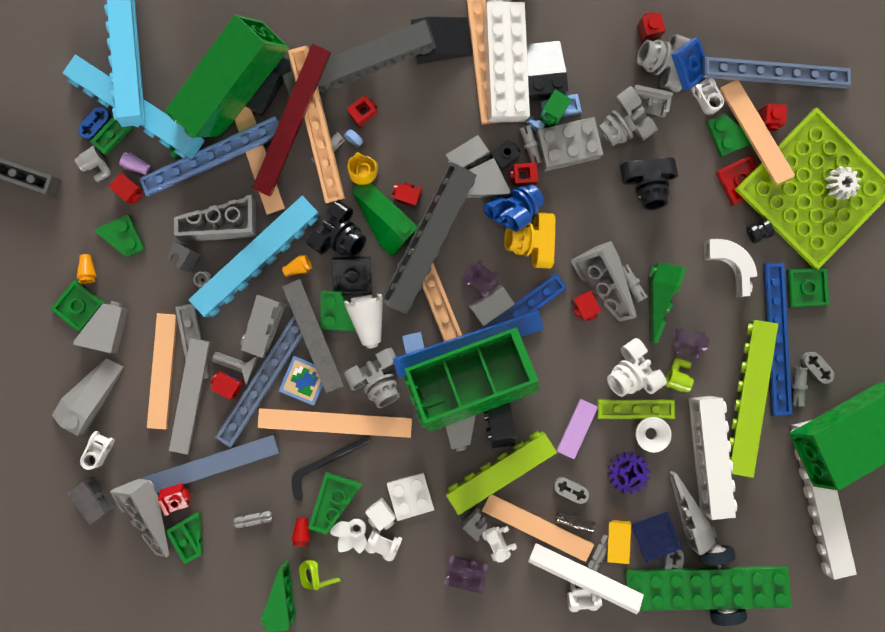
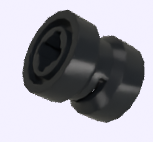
[746,219,774,244]

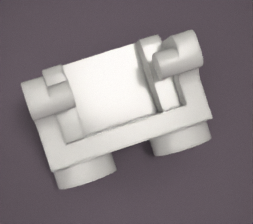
[482,526,517,563]
[365,528,402,561]
[567,583,602,612]

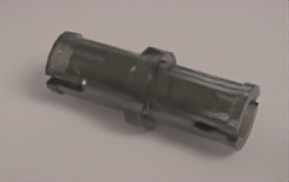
[555,511,596,534]

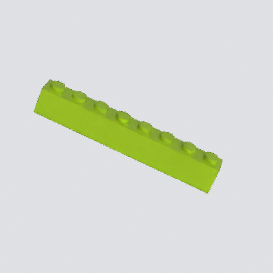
[729,320,779,478]

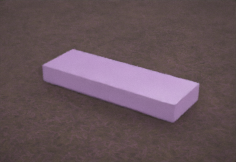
[556,399,598,459]

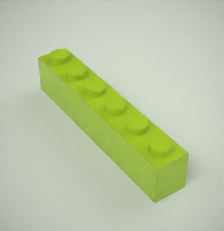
[446,431,557,515]

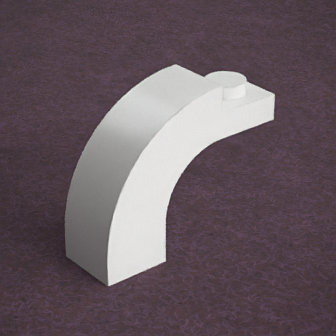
[704,239,757,297]

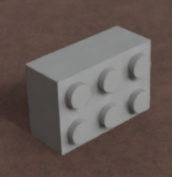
[536,117,603,172]

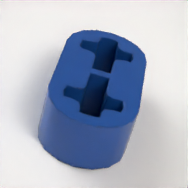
[78,107,112,140]

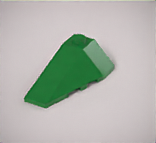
[352,183,418,257]
[648,263,686,343]

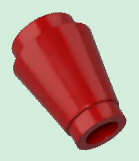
[291,518,310,546]

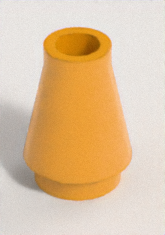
[76,254,97,284]
[282,255,312,277]

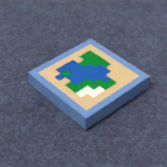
[279,356,323,406]

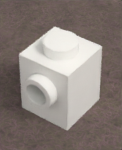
[365,498,396,531]

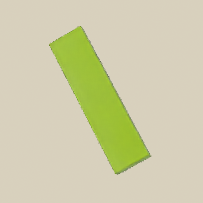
[597,399,675,419]

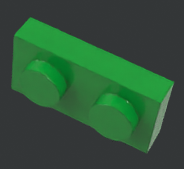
[90,117,132,156]

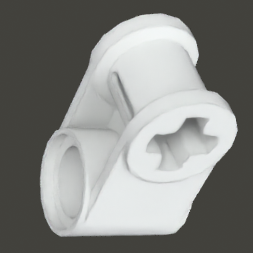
[691,78,724,115]
[80,431,115,470]

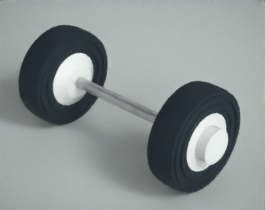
[699,545,747,626]

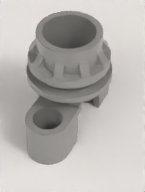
[637,34,691,92]
[598,86,658,147]
[343,348,400,408]

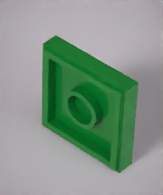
[786,268,829,308]
[50,279,106,333]

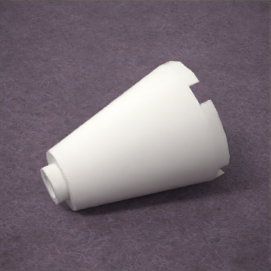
[344,294,383,348]

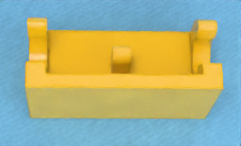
[607,520,631,564]

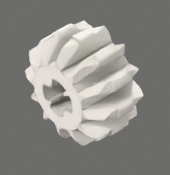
[825,166,861,200]

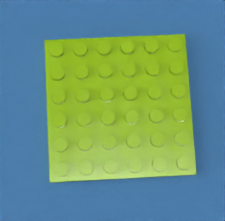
[735,107,885,270]

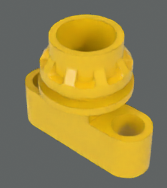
[504,212,555,269]

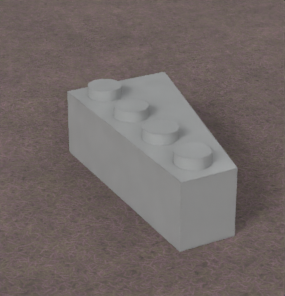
[174,194,257,242]

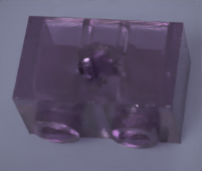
[444,555,488,594]

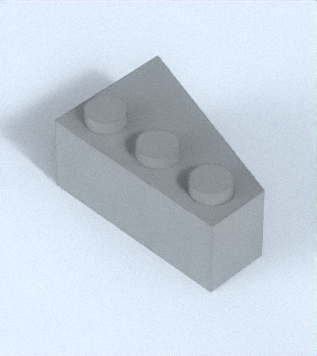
[240,295,286,358]

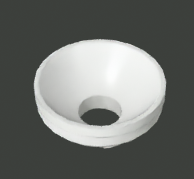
[635,417,672,453]

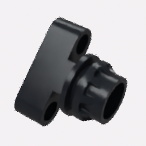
[620,157,678,210]
[306,200,366,257]

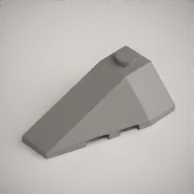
[571,241,637,322]
[52,358,124,436]
[668,471,717,555]
[110,479,169,558]

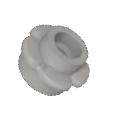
[193,271,211,289]

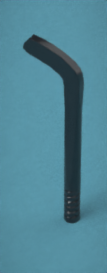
[292,435,371,500]

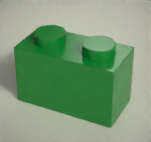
[539,89,572,128]

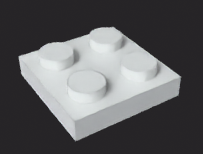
[387,472,434,521]

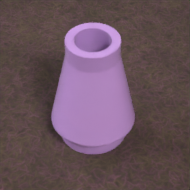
[119,152,151,175]

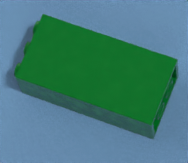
[166,15,289,138]
[403,327,539,432]
[789,382,885,491]

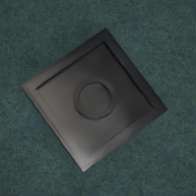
[331,257,373,295]

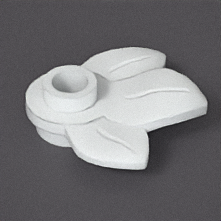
[330,518,367,553]

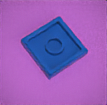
[671,37,705,91]

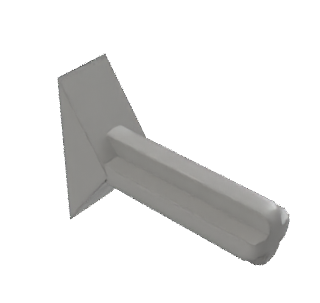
[212,352,258,385]

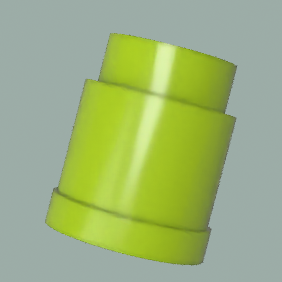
[665,358,694,393]

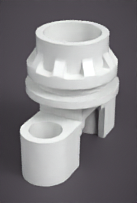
[607,338,667,397]

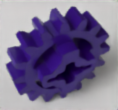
[607,452,651,495]

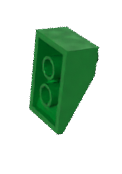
[261,560,296,632]

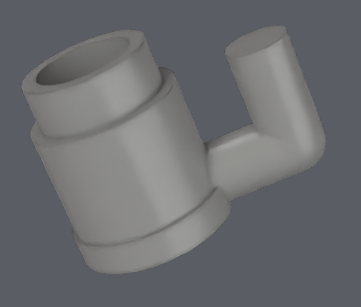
[75,146,111,182]

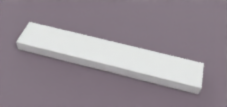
[528,543,644,614]

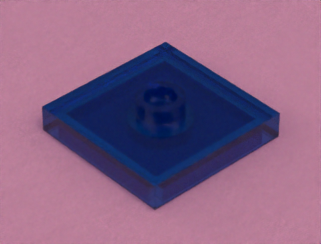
[631,512,683,562]

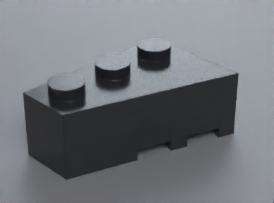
[483,402,516,449]

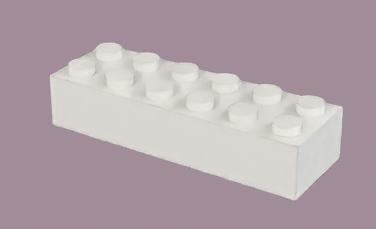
[483,2,530,123]
[688,396,737,520]

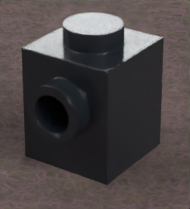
[490,139,520,171]

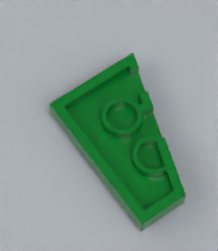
[308,472,363,535]

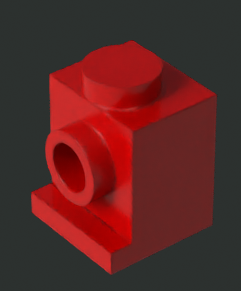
[346,95,378,128]
[509,163,538,186]
[392,182,422,208]
[158,483,191,516]

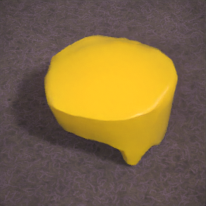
[347,152,378,185]

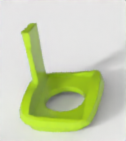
[299,560,340,590]

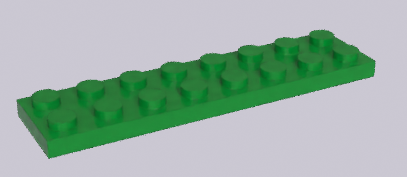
[626,566,792,611]

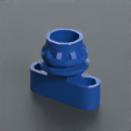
[483,185,544,232]

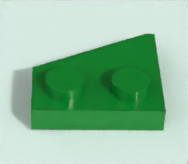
[706,114,751,157]
[94,214,146,257]
[320,291,356,331]
[165,511,203,565]

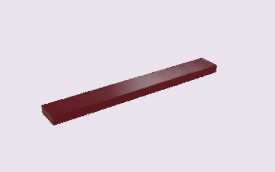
[252,43,332,196]

